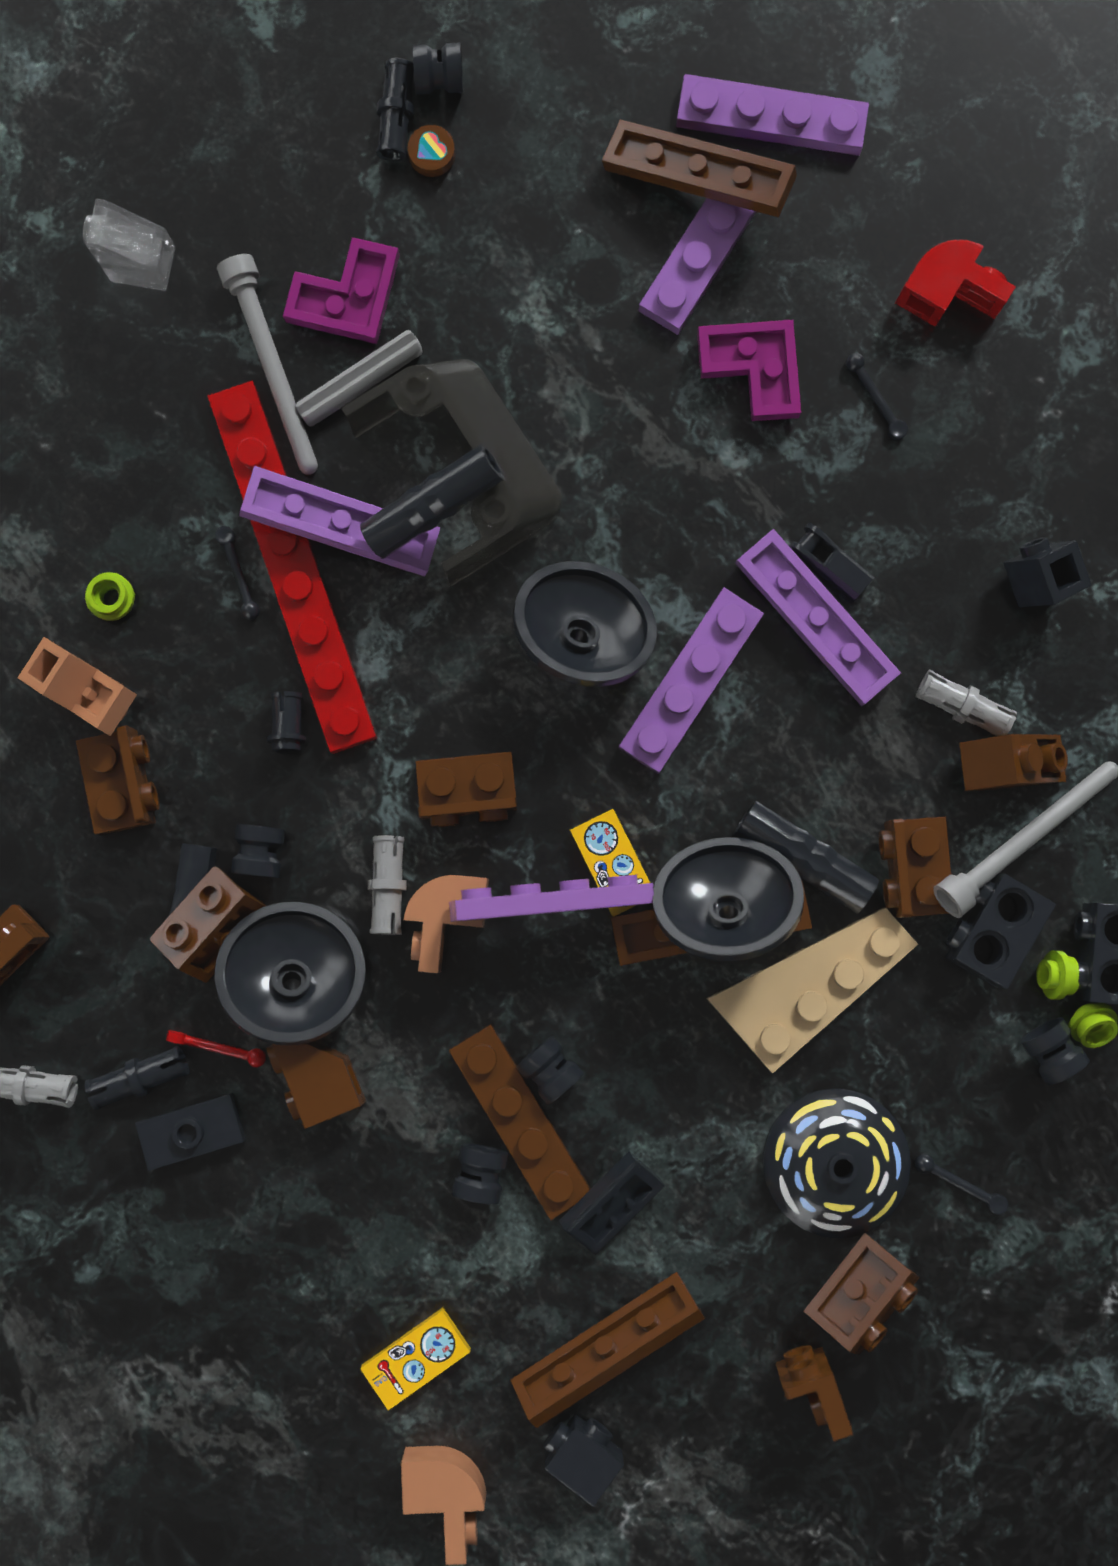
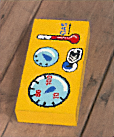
[570,809,650,917]
[360,1307,471,1410]

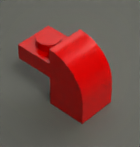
[895,240,1016,326]

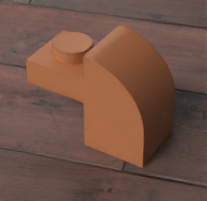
[18,637,137,736]
[404,875,489,973]
[401,1446,486,1565]

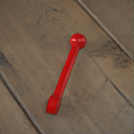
[166,1030,266,1067]

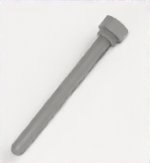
[217,254,318,475]
[933,761,1118,918]

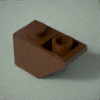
[959,734,1068,791]
[267,1041,366,1129]

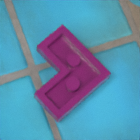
[283,237,400,344]
[697,320,801,421]

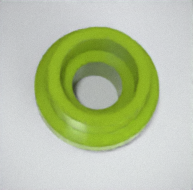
[85,572,135,621]
[1036,950,1080,1000]
[1068,1003,1118,1048]

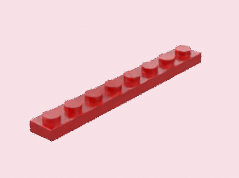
[208,381,377,754]

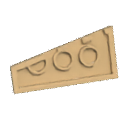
[707,908,918,1073]

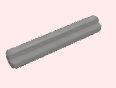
[296,330,423,426]

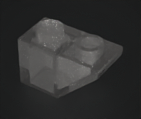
[83,198,175,291]

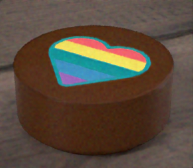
[408,125,455,177]

